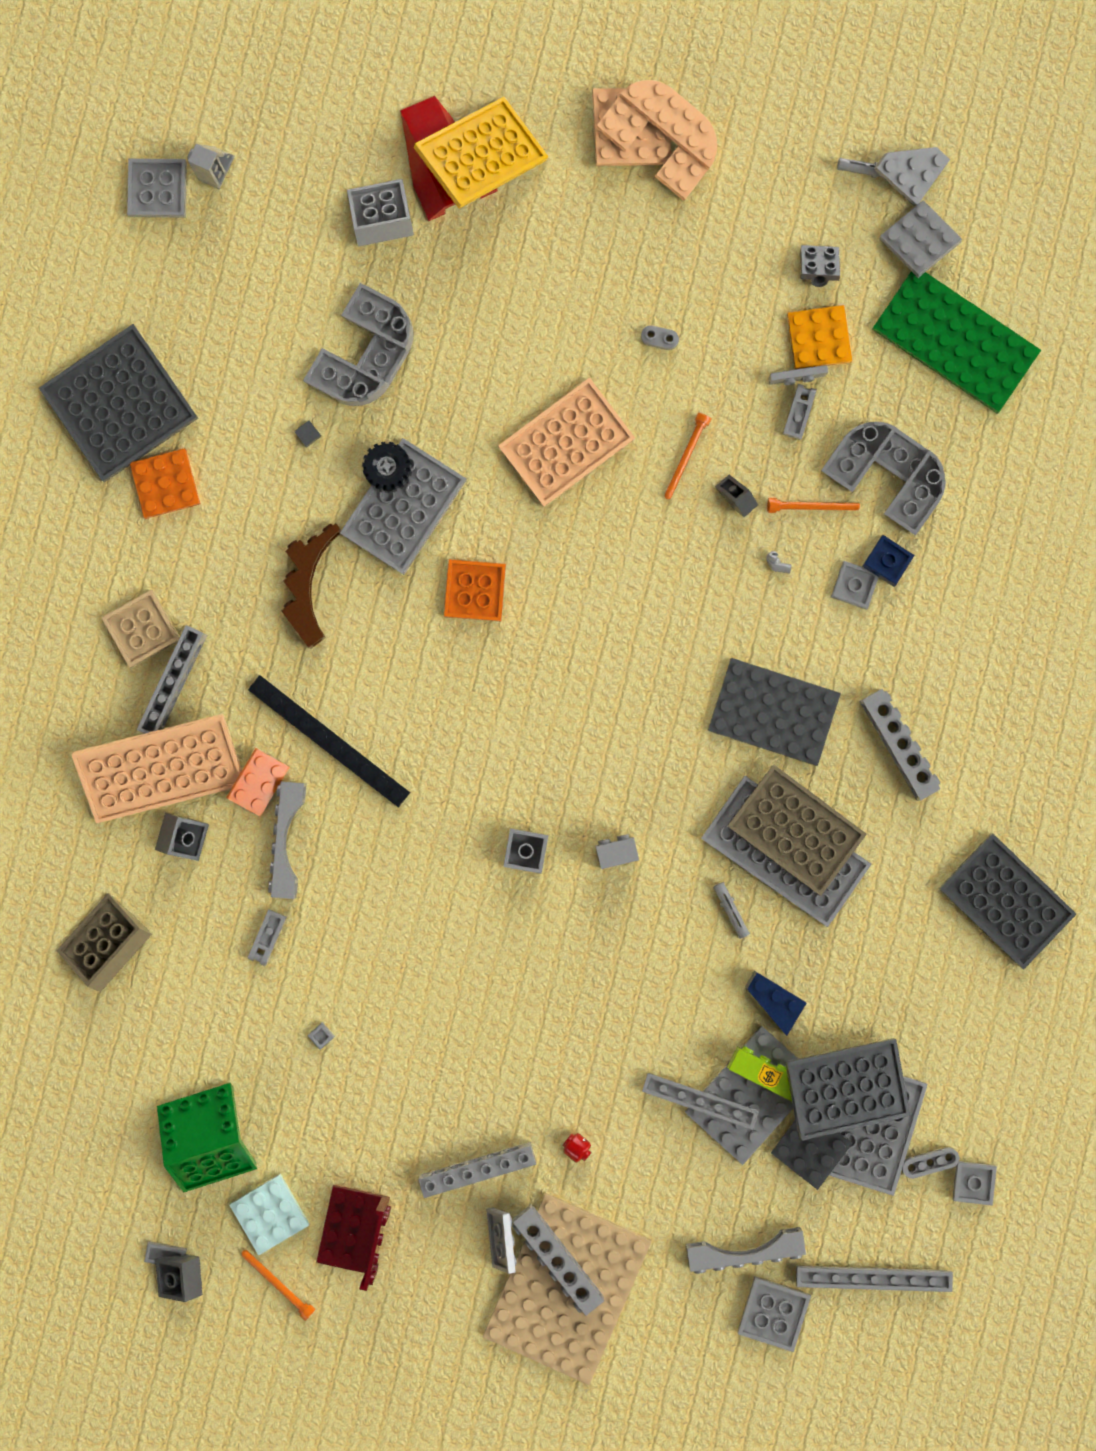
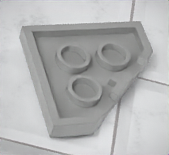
[874,147,950,206]

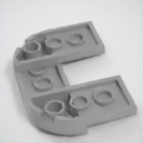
[303,283,414,406]
[821,422,946,535]

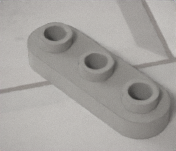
[902,1147,959,1179]

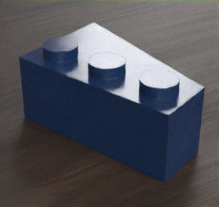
[745,970,807,1036]

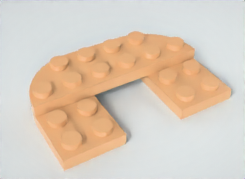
[595,80,717,201]

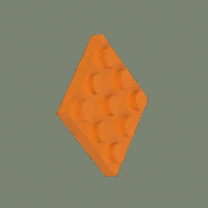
[130,448,201,519]
[444,559,506,622]

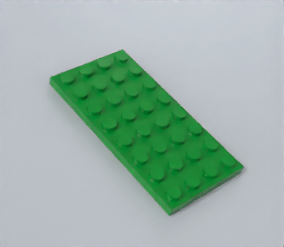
[872,271,1041,414]

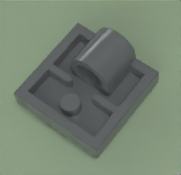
[800,245,840,287]

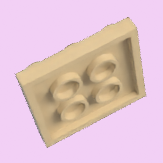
[102,590,180,668]

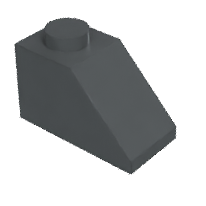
[715,474,758,517]

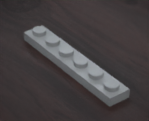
[642,1073,759,1130]

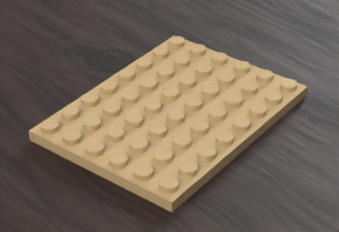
[483,1193,652,1385]

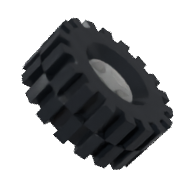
[362,442,412,493]

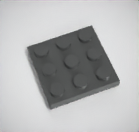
[771,1120,853,1190]

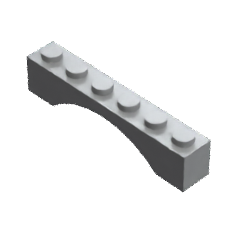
[268,782,307,899]
[686,1227,806,1274]

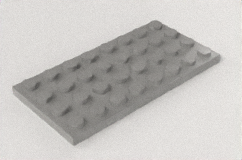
[701,776,871,927]

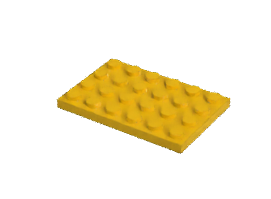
[414,97,548,209]

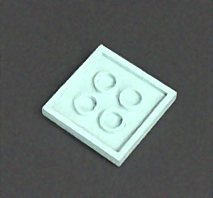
[229,1174,309,1256]

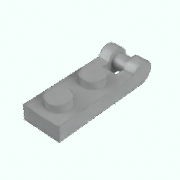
[783,384,817,440]
[248,909,287,966]

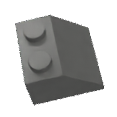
[155,813,209,861]
[155,1254,203,1302]

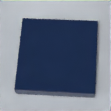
[862,535,915,587]

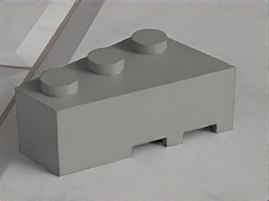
[188,144,235,189]

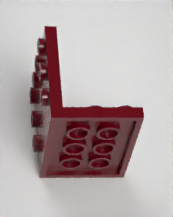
[316,1185,391,1291]

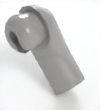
[766,551,791,574]

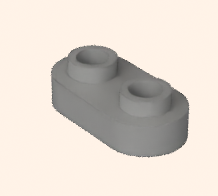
[641,326,679,350]

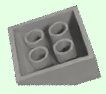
[347,179,414,247]

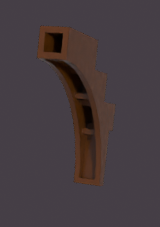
[281,524,341,649]

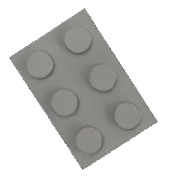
[486,1207,517,1274]

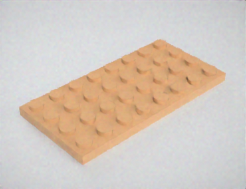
[72,714,242,824]

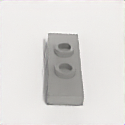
[768,365,828,385]

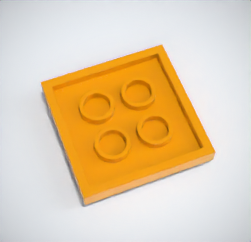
[787,305,852,370]

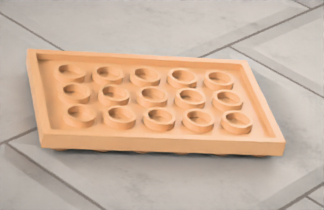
[498,378,635,507]

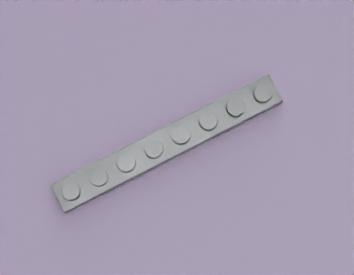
[796,1266,953,1292]

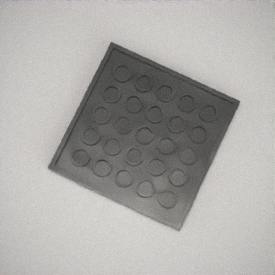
[39,324,199,483]

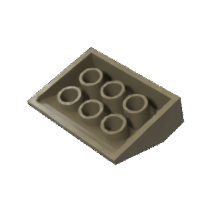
[56,893,152,992]

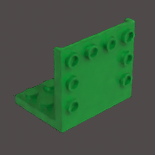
[157,1082,257,1193]

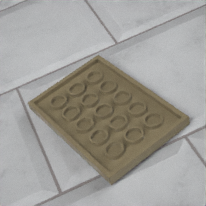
[727,764,867,896]

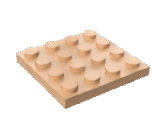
[592,88,671,166]

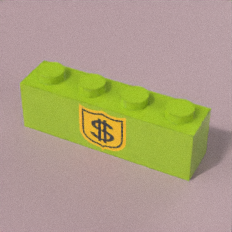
[727,1046,792,1101]

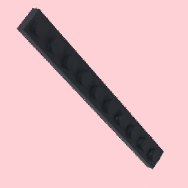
[248,675,411,808]

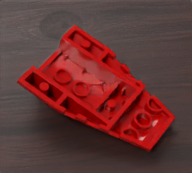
[400,96,498,221]

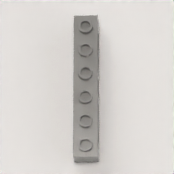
[137,625,207,734]
[859,689,940,801]
[418,1142,536,1198]
[513,1204,604,1315]

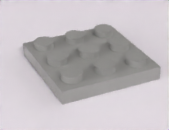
[127,159,187,218]
[880,200,962,278]
[737,1276,811,1352]

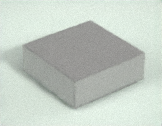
[307,1022,335,1050]

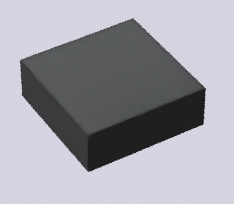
[294,420,321,448]

